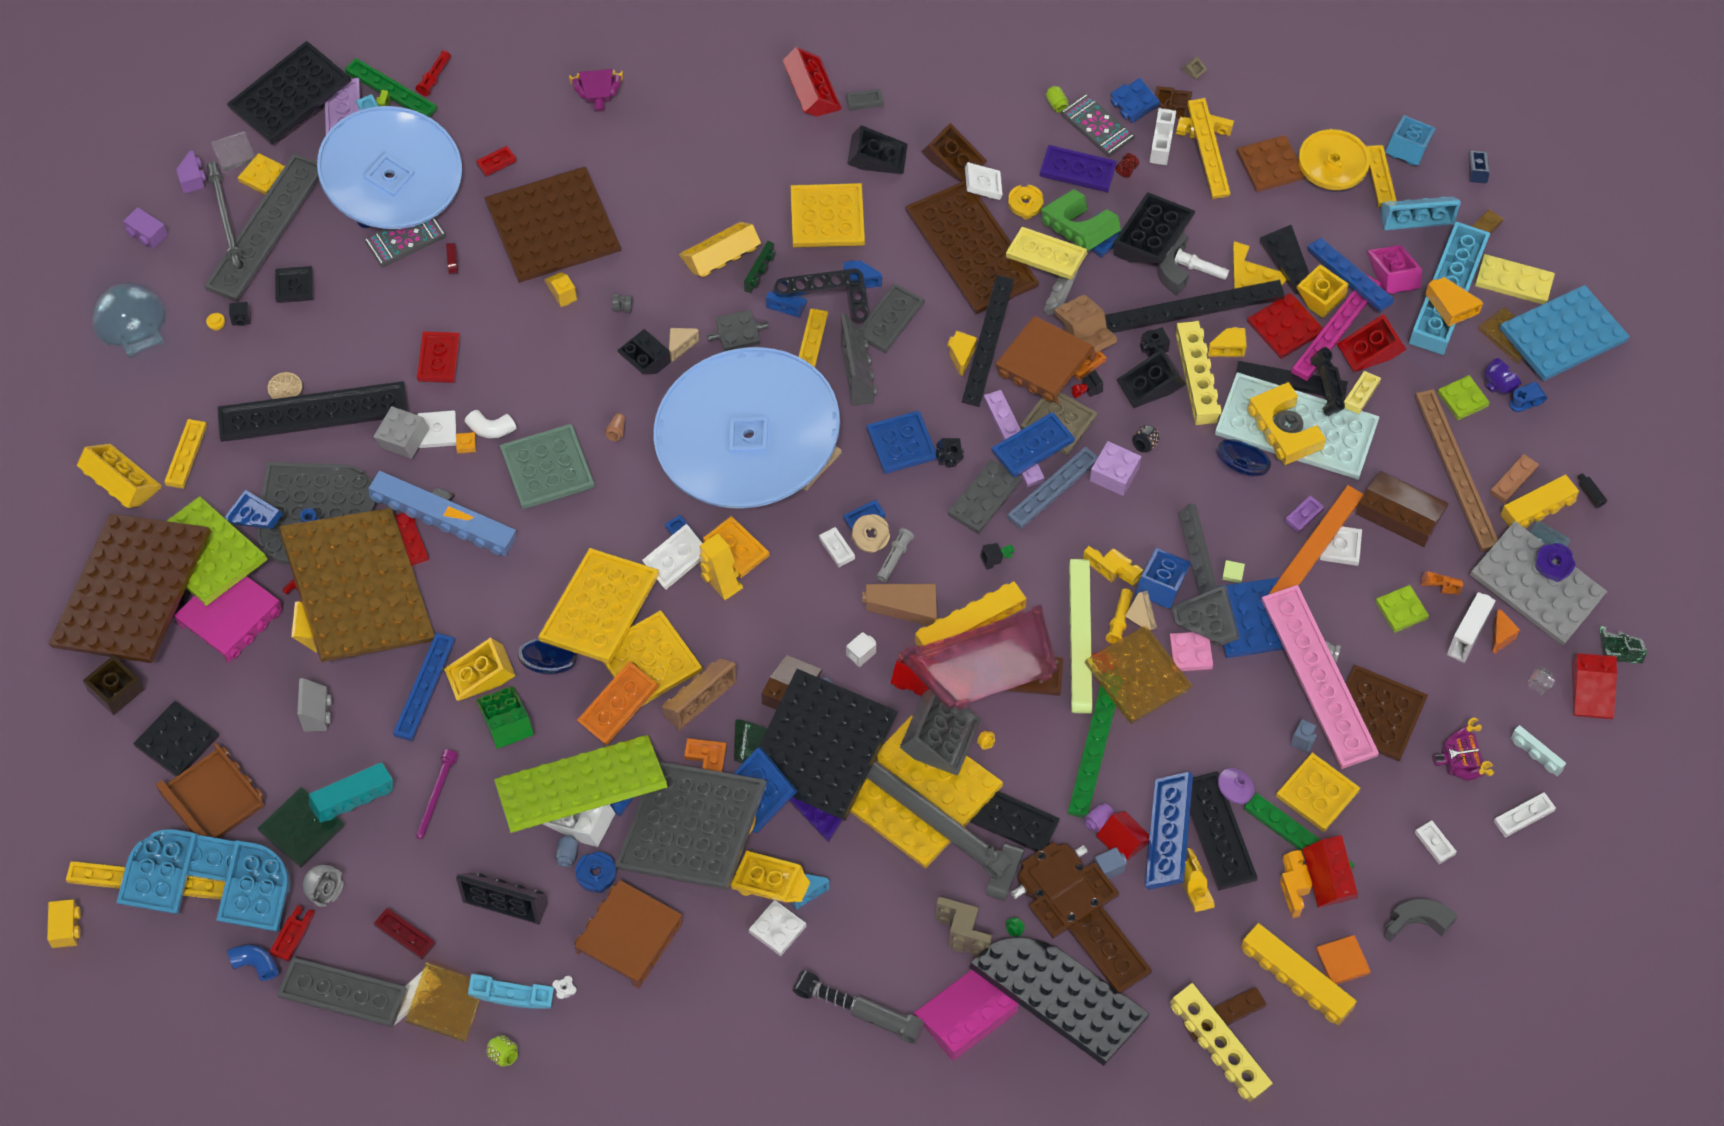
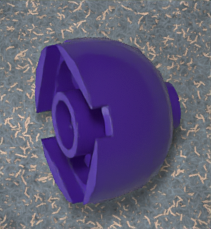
[1484,358,1521,394]

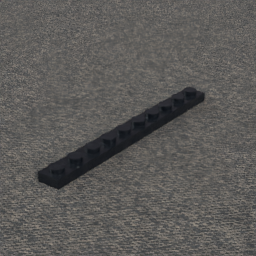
[1105,280,1285,333]

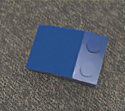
[1135,548,1191,609]

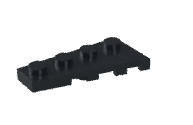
[1260,224,1309,294]

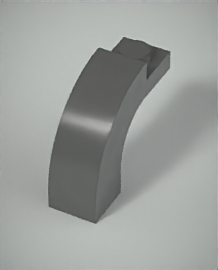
[1157,233,1189,296]
[1384,899,1458,942]

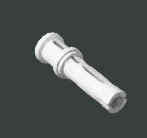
[1175,248,1229,281]

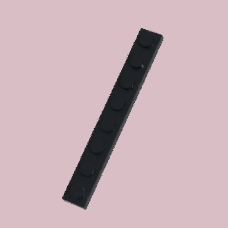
[962,275,1014,407]

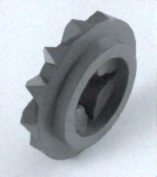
[1274,410,1304,433]

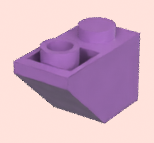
[176,150,206,193]

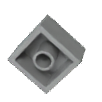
[373,406,430,459]

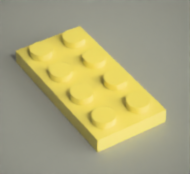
[1006,227,1087,280]
[1475,254,1555,304]

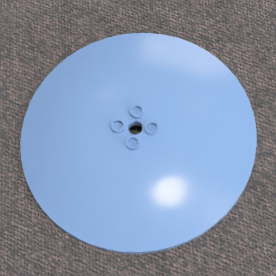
[654,347,840,508]

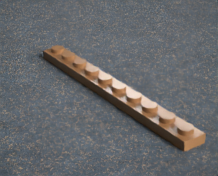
[1415,389,1498,552]

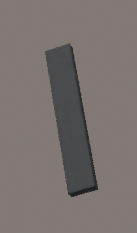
[1236,361,1348,396]

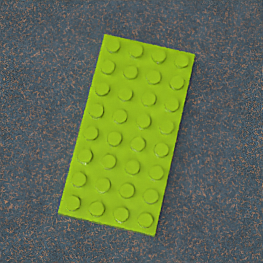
[494,735,667,833]

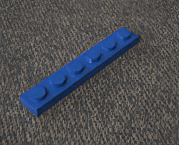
[1307,238,1394,312]
[393,633,455,742]

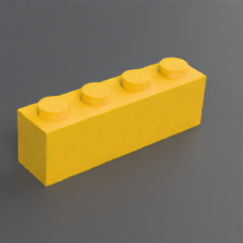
[1500,474,1579,529]

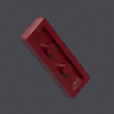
[374,908,435,960]

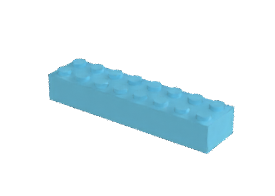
[1409,222,1490,355]

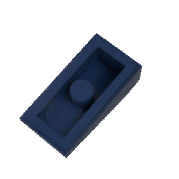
[1469,151,1490,183]

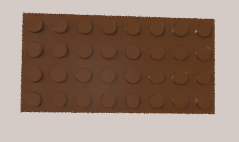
[905,180,1039,314]

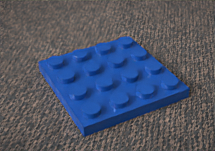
[1217,577,1285,658]

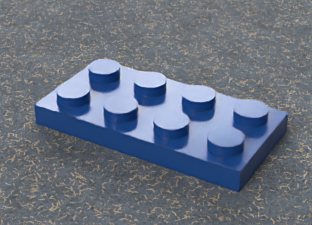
[992,412,1075,478]

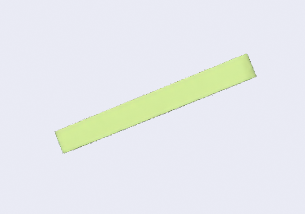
[1069,559,1092,714]

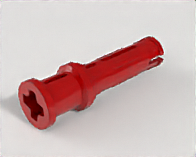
[415,50,451,96]

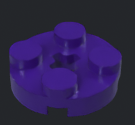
[1535,543,1575,582]

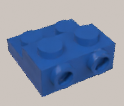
[1110,77,1160,124]

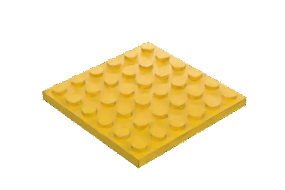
[850,715,1003,869]

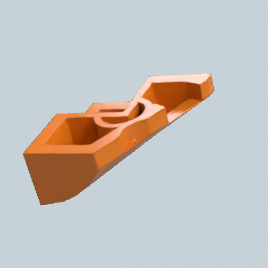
[1421,571,1463,595]

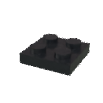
[275,266,313,303]

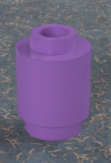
[1085,803,1115,832]

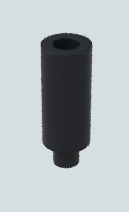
[1577,473,1608,508]

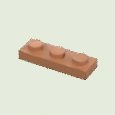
[1490,454,1539,504]

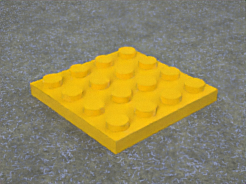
[791,183,865,248]
[603,610,703,707]

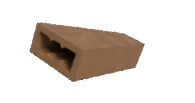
[862,584,937,626]

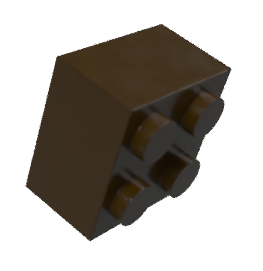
[83,655,144,715]

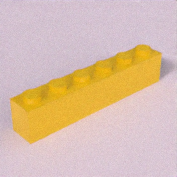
[915,581,1027,659]
[1241,923,1357,1026]

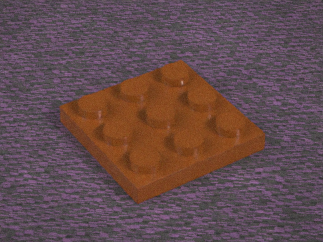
[1236,135,1306,192]

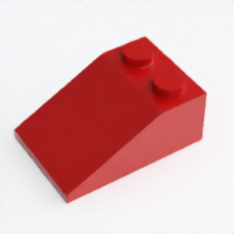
[1337,314,1407,372]
[1572,653,1617,719]

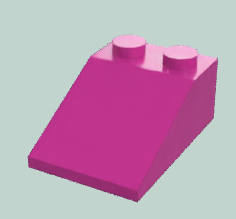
[1367,245,1422,294]

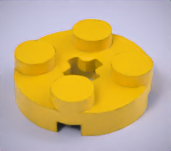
[1008,185,1044,219]

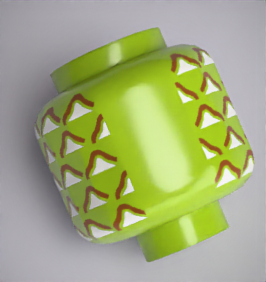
[486,1035,518,1067]

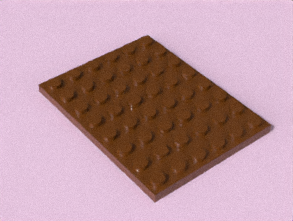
[48,513,211,663]

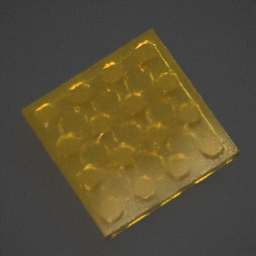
[1084,626,1193,724]

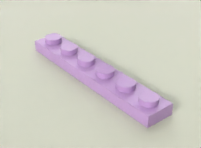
[984,390,1045,488]

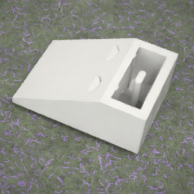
[543,804,616,847]

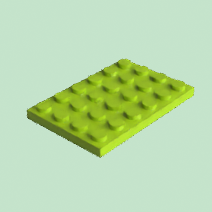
[167,496,268,606]

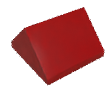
[1096,811,1150,861]

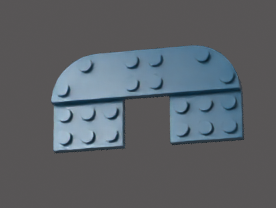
[117,829,290,932]

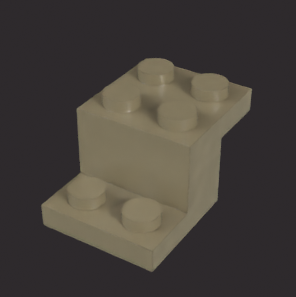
[935,896,992,957]

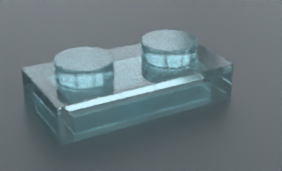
[1530,521,1571,547]

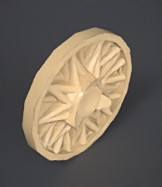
[267,372,303,399]

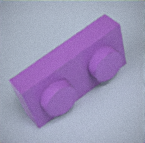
[1285,496,1324,533]

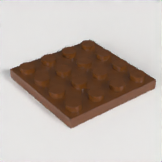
[1346,665,1428,762]

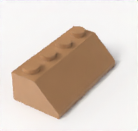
[662,658,737,731]

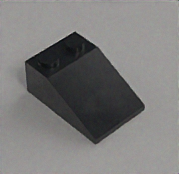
[847,125,908,174]
[1116,349,1186,408]

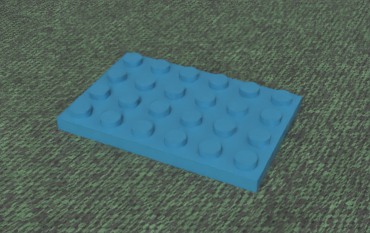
[1499,285,1630,381]

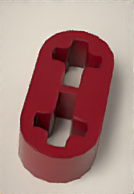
[446,243,458,274]

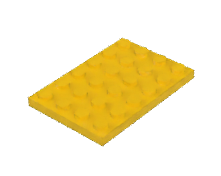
[538,548,659,664]

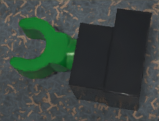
[980,543,1015,570]

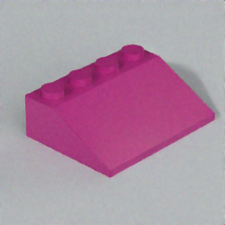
[914,970,1019,1061]

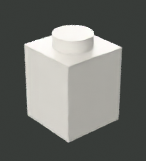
[846,632,876,667]

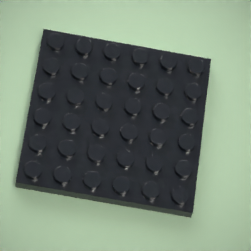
[758,669,898,821]

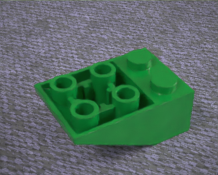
[476,686,534,749]

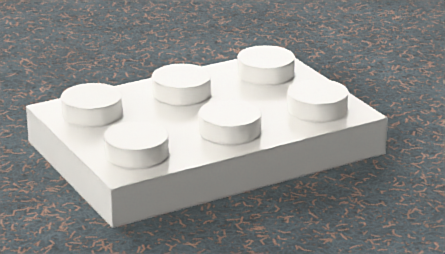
[642,524,703,590]

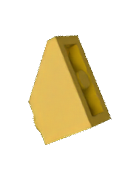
[544,272,577,307]
[1207,327,1247,357]
[947,331,977,376]

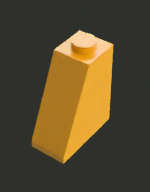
[1425,277,1483,327]

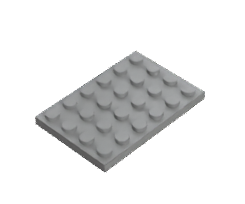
[1470,521,1608,646]

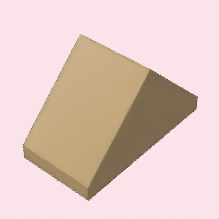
[669,328,700,362]
[1125,590,1157,631]

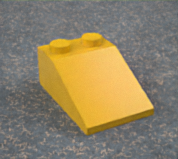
[444,638,516,701]

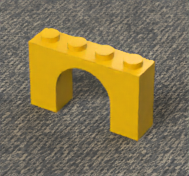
[1247,382,1326,465]

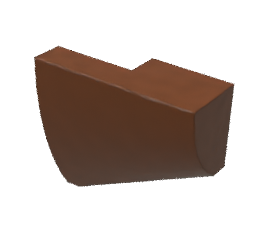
[1155,86,1192,119]

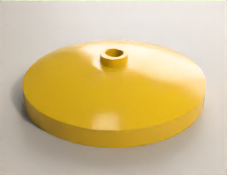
[1298,129,1370,190]

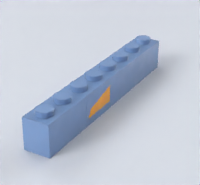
[368,470,516,557]

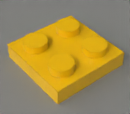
[238,153,285,195]

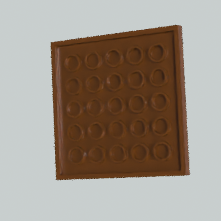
[484,166,621,283]

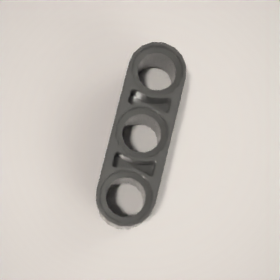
[986,843,1025,902]

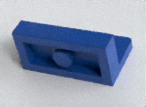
[766,291,807,318]

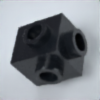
[1140,327,1170,358]
[935,438,964,468]

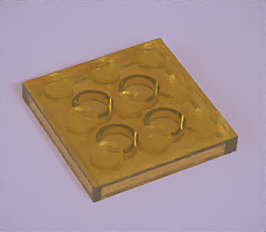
[405,963,479,1042]

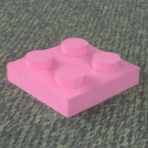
[1169,632,1213,672]

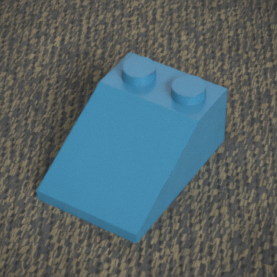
[1386,115,1436,166]

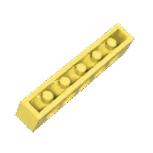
[1175,321,1221,425]
[1170,983,1273,1102]

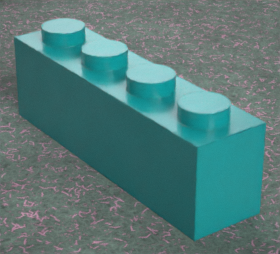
[309,762,393,823]

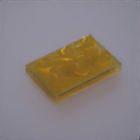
[1478,306,1524,364]

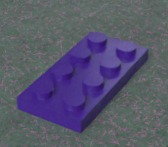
[1039,145,1117,192]

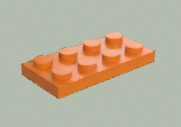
[577,661,659,746]

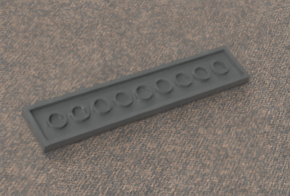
[204,153,319,302]

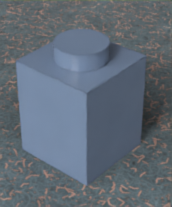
[1094,847,1127,879]

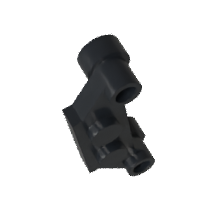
[1310,347,1345,416]

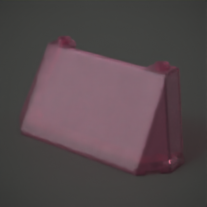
[899,605,1058,710]

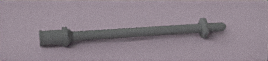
[206,162,242,268]

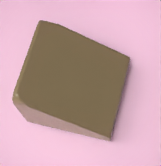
[1181,56,1207,80]

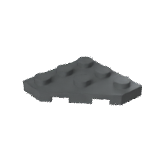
[1171,585,1240,645]

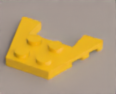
[1233,241,1287,289]

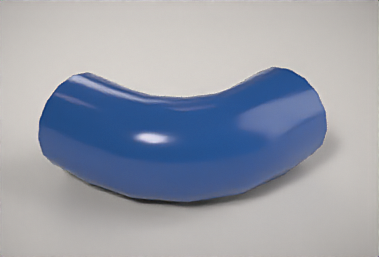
[227,944,279,981]

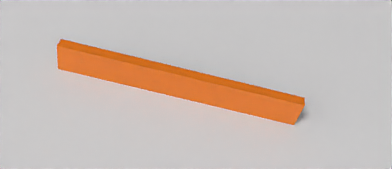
[1269,485,1364,595]

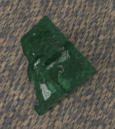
[1599,626,1647,663]
[734,719,767,764]

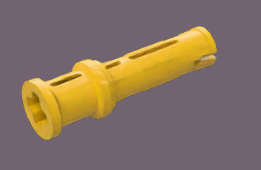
[1105,589,1133,645]

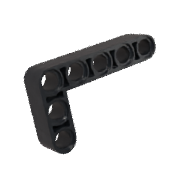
[773,269,869,324]

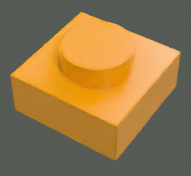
[456,432,476,453]

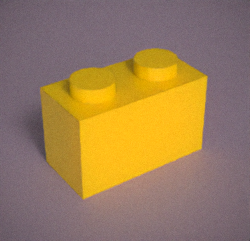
[47,900,81,948]

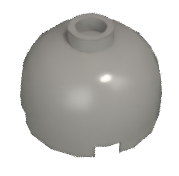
[302,865,344,907]

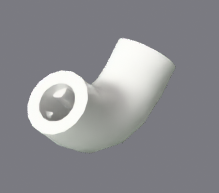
[465,410,517,439]

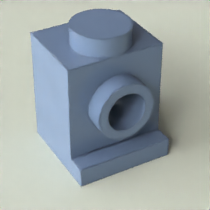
[1291,719,1317,754]

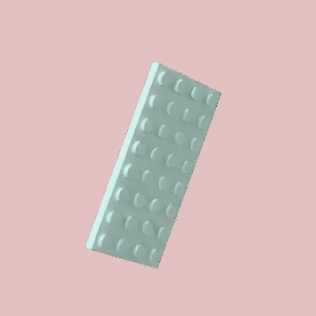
[1215,372,1380,480]

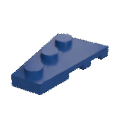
[224,490,283,529]

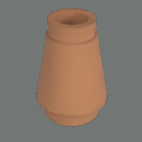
[605,413,625,441]

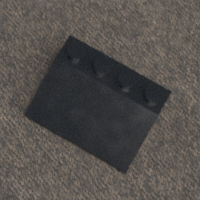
[1114,192,1195,263]
[456,873,548,925]

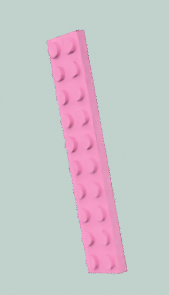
[1261,585,1379,769]

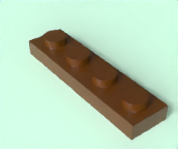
[1183,987,1266,1042]

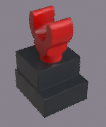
[1071,370,1103,398]

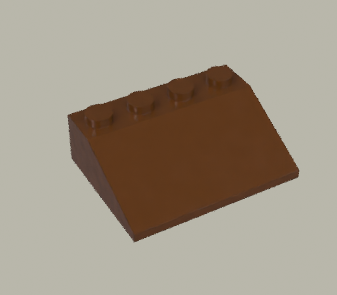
[1356,471,1449,547]

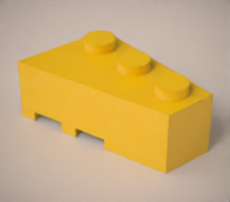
[699,533,743,600]

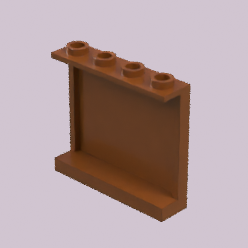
[996,316,1096,404]
[155,742,265,839]
[574,880,683,989]

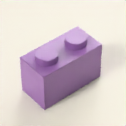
[123,207,168,249]

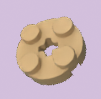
[851,514,890,553]

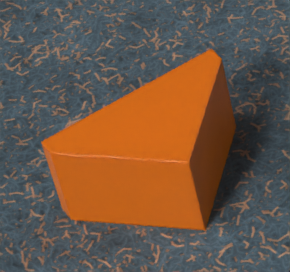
[1492,610,1520,653]

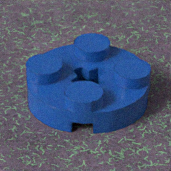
[575,852,616,893]

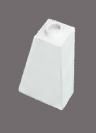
[1447,592,1496,663]

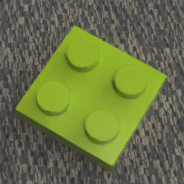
[1437,375,1490,421]
[1375,585,1429,633]

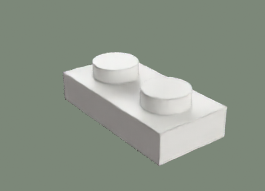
[819,527,855,567]
[1415,820,1457,865]

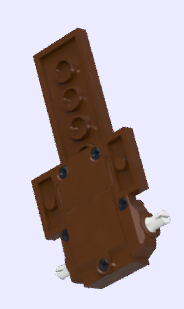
[1011,842,1152,994]

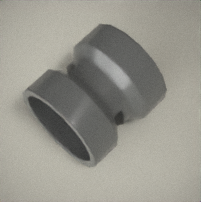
[612,293,633,313]

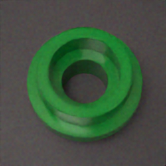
[1006,917,1025,937]

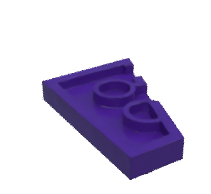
[789,798,843,843]

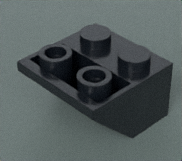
[617,329,671,374]

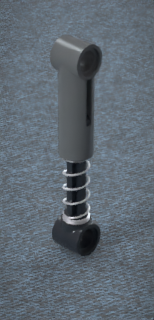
[792,970,924,1043]

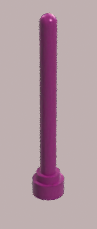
[416,749,458,839]

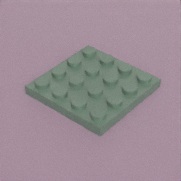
[500,424,595,510]

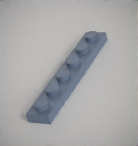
[1007,447,1098,529]

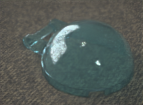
[92,282,166,357]

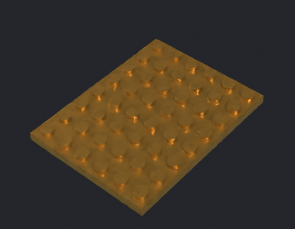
[279,508,435,662]

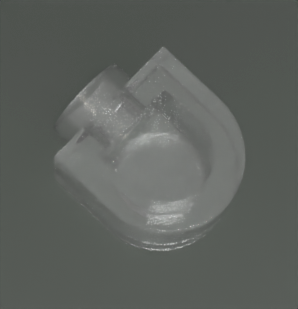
[1527,667,1556,695]

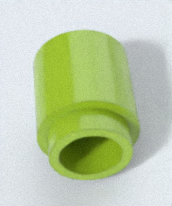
[1045,86,1069,113]

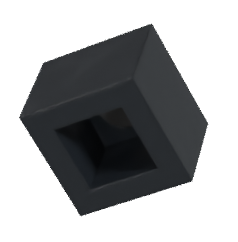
[229,302,251,326]

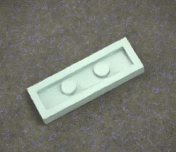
[1511,725,1566,776]

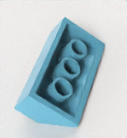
[1380,197,1461,230]

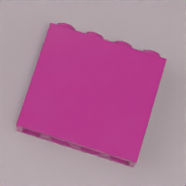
[174,576,282,663]

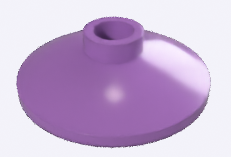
[1218,768,1255,804]

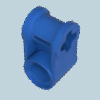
[1509,382,1547,412]

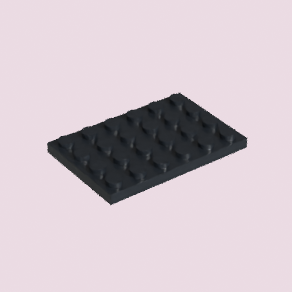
[227,41,352,145]

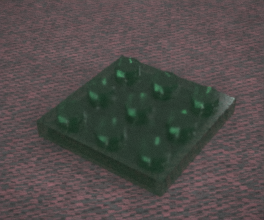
[257,787,344,868]

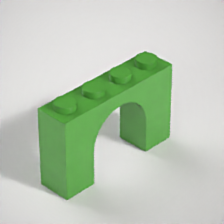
[1041,189,1121,251]

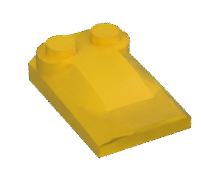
[730,851,810,902]

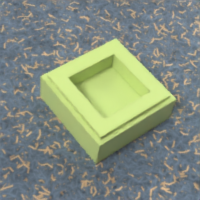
[1222,560,1245,583]

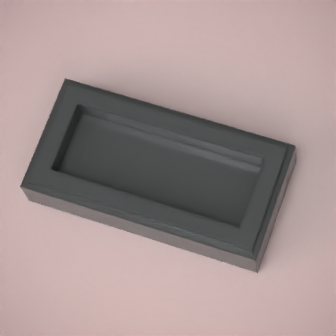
[846,89,884,111]

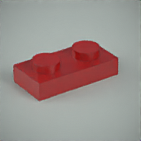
[476,146,516,177]

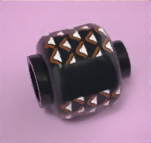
[1132,425,1160,453]

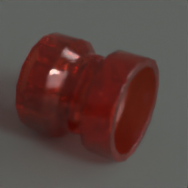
[1115,153,1140,178]

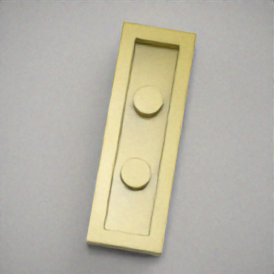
[1344,371,1381,414]

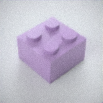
[1090,441,1142,496]

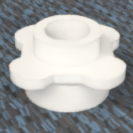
[553,976,576,999]

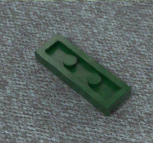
[744,240,776,294]

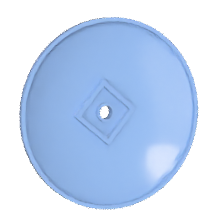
[317,106,462,229]

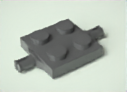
[706,310,769,352]

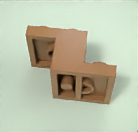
[1054,294,1117,353]

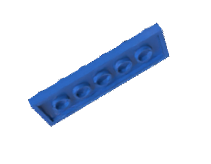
[1145,771,1193,890]

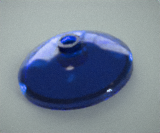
[1217,439,1271,477]
[518,638,577,675]

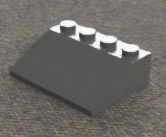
[841,314,877,406]
[899,683,981,775]

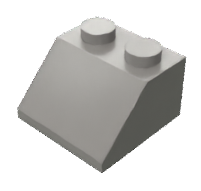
[297,678,332,732]

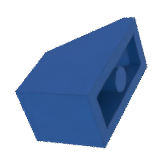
[843,260,882,288]

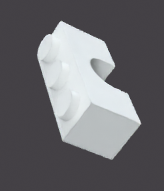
[1150,108,1176,165]

